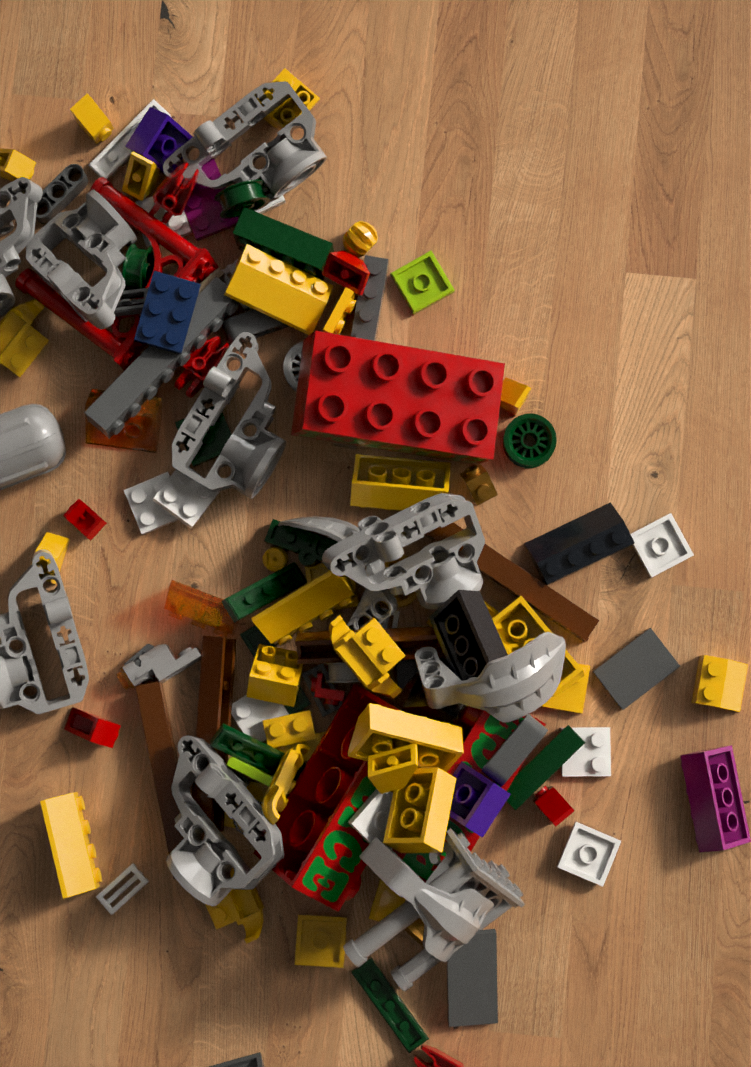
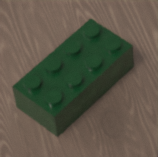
[233,207,334,280]

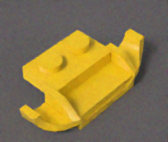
[0,299,49,377]
[329,615,406,699]
[263,710,326,761]
[262,744,310,825]
[205,867,264,944]

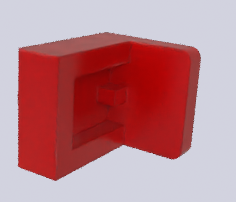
[63,499,107,541]
[311,673,345,705]

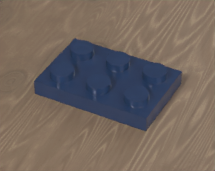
[134,271,201,355]

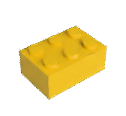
[383,767,456,853]

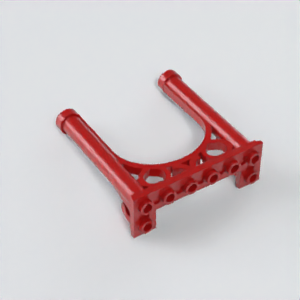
[15,177,219,371]

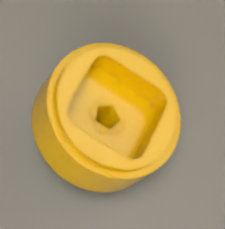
[262,547,288,572]

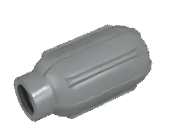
[0,404,66,490]

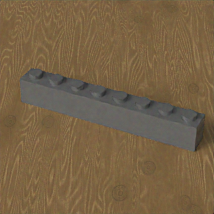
[333,255,389,450]
[84,277,239,439]

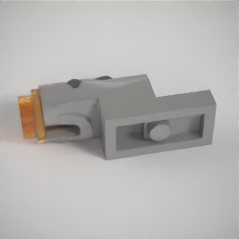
[116,644,202,690]

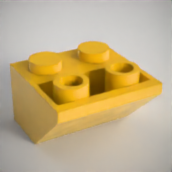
[257,68,320,130]
[246,644,304,707]

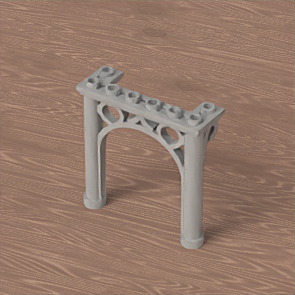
[343,828,525,991]

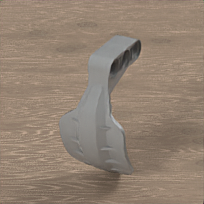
[278,516,398,630]
[415,632,566,722]
[359,837,494,962]

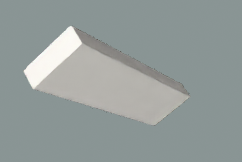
[88,99,171,181]

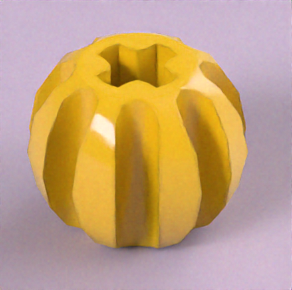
[342,221,378,257]

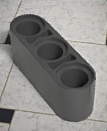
[36,164,88,224]
[222,309,289,345]
[481,713,548,787]

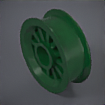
[214,179,270,219]
[122,244,155,291]
[503,413,557,468]

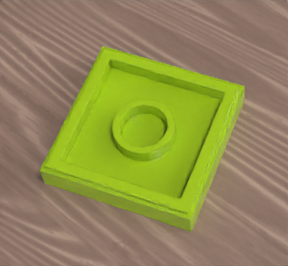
[390,251,455,315]
[227,757,273,787]

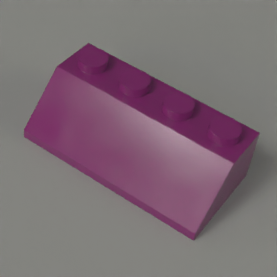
[680,745,751,853]

